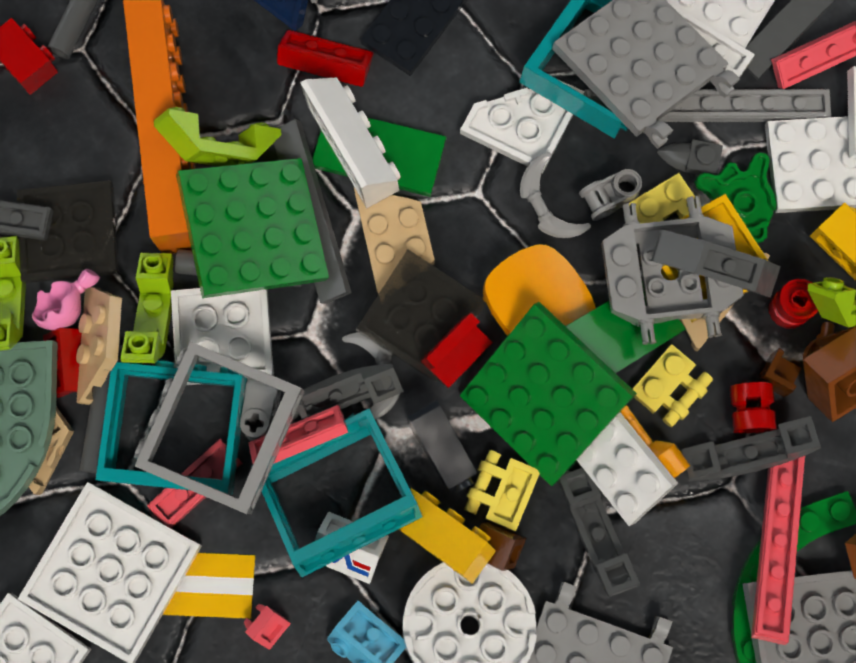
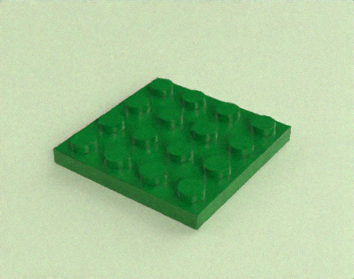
[176,158,329,299]
[460,302,637,486]

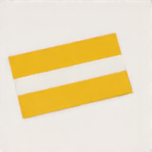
[163,553,255,619]

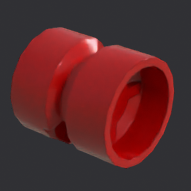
[769,279,818,329]
[730,382,777,433]

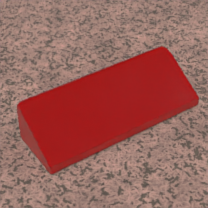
[277,30,374,87]

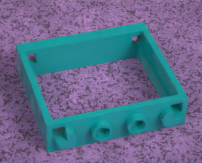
[520,0,628,139]
[96,361,247,495]
[251,409,423,577]

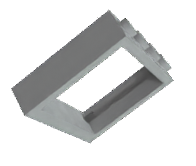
[134,341,305,515]

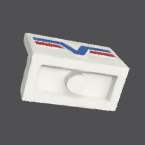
[315,512,389,584]

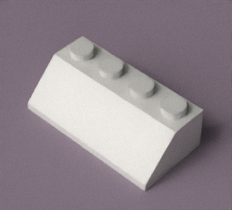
[300,77,401,208]

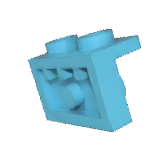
[327,601,406,663]

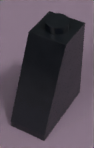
[408,400,477,493]

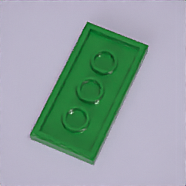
[312,118,446,197]
[566,281,686,373]

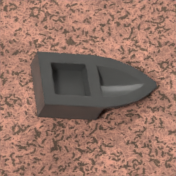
[657,139,723,175]

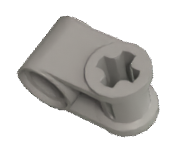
[579,169,642,221]
[240,378,281,441]

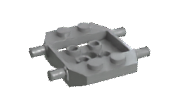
[601,196,744,345]

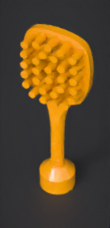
[483,244,690,478]

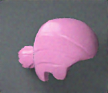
[32,269,100,331]

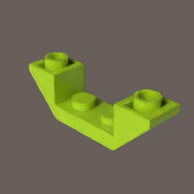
[154,107,282,167]
[0,236,26,351]
[120,253,173,363]
[807,277,856,328]

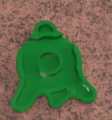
[695,153,776,244]

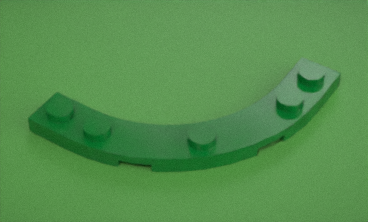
[731,491,856,663]

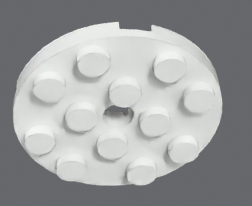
[402,563,537,663]

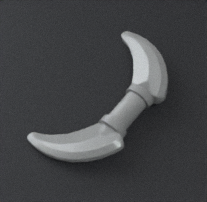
[520,152,591,238]
[342,332,402,420]

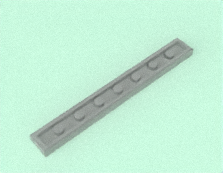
[584,89,831,122]

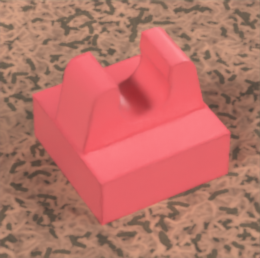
[244,604,291,650]

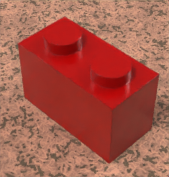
[0,18,58,95]

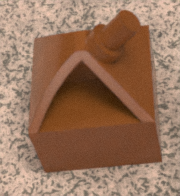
[803,322,856,423]

